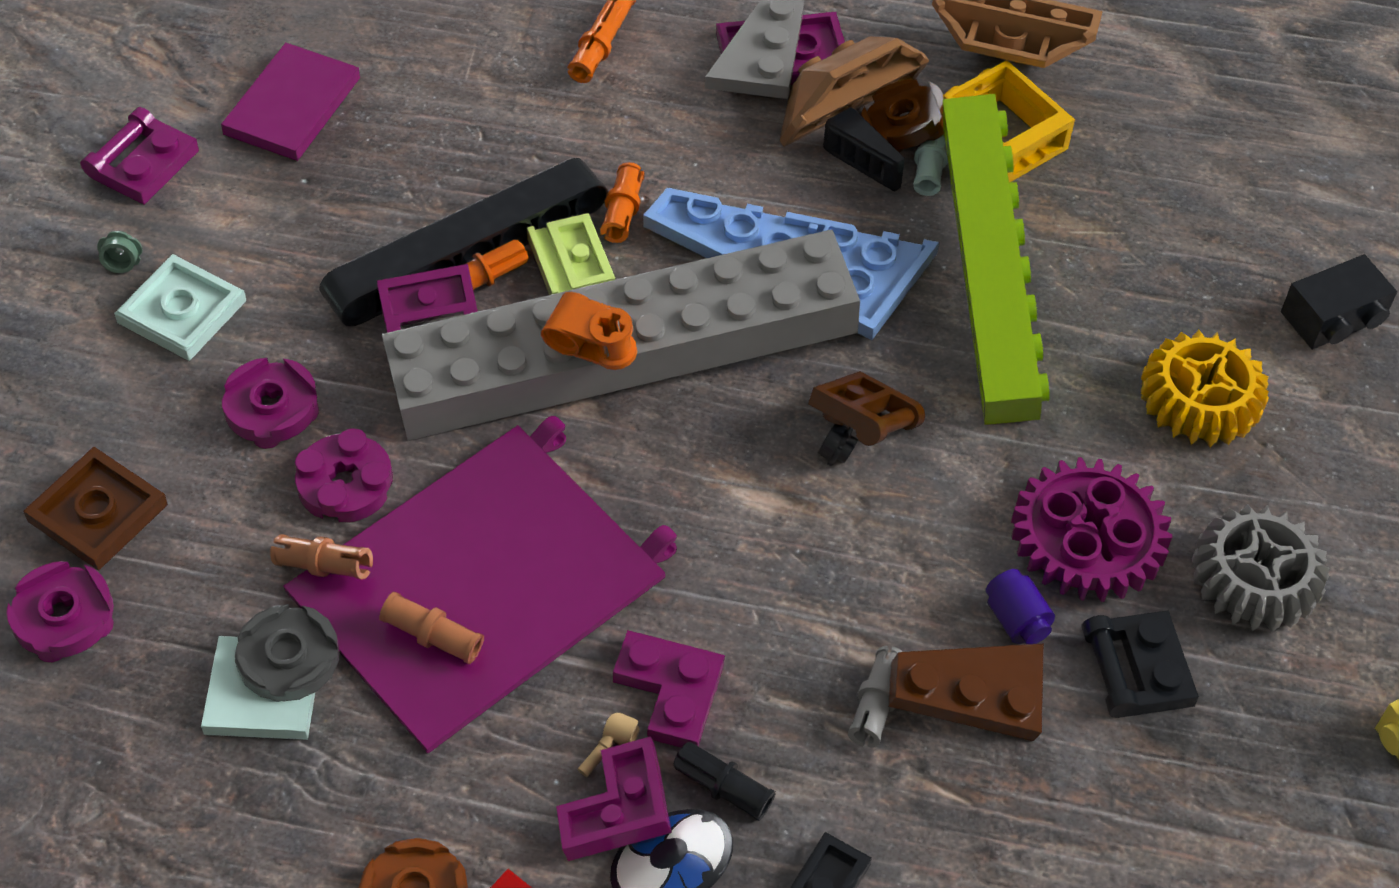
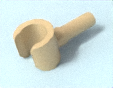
[578,713,640,777]

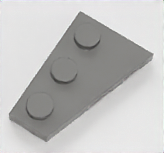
[705,0,804,99]

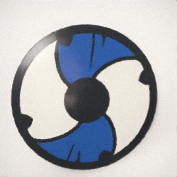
[610,809,733,888]

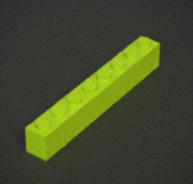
[943,94,1050,425]

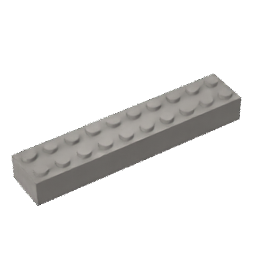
[382,229,860,441]

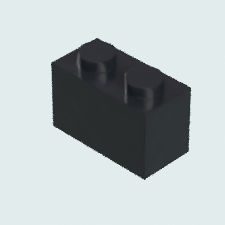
[1280,254,1398,350]

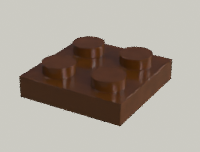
[23,447,168,571]

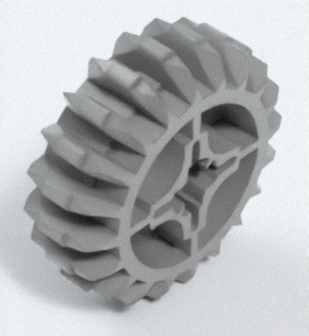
[1192,504,1329,632]

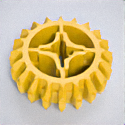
[1141,329,1269,447]

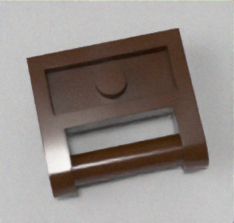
[808,371,925,446]

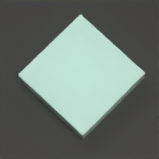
[114,254,246,361]
[201,636,315,740]

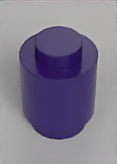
[985,569,1055,644]

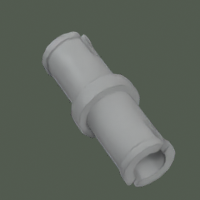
[848,646,903,748]

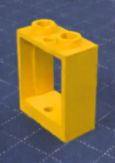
[943,60,1075,182]

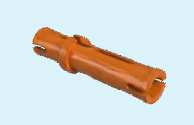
[567,0,636,83]

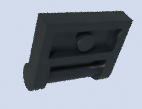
[1081,610,1199,718]

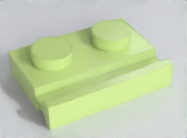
[527,213,615,295]

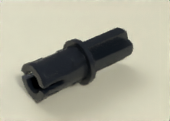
[673,742,776,821]

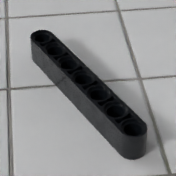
[319,158,608,326]

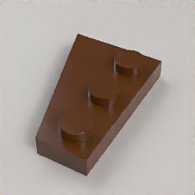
[888,643,1044,741]

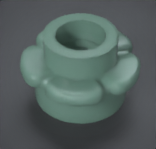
[97,231,143,273]

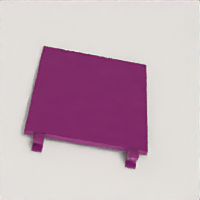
[283,416,677,753]

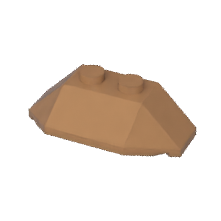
[932,0,1103,68]
[779,36,929,147]

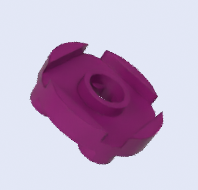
[222,358,319,449]
[295,428,393,523]
[6,562,114,662]

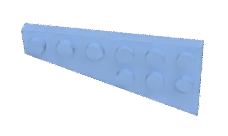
[643,188,939,340]

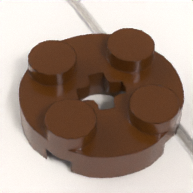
[861,79,944,153]

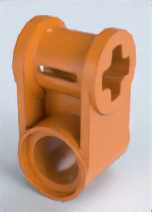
[541,292,637,370]

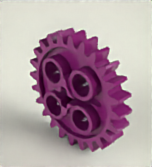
[1011,457,1173,602]

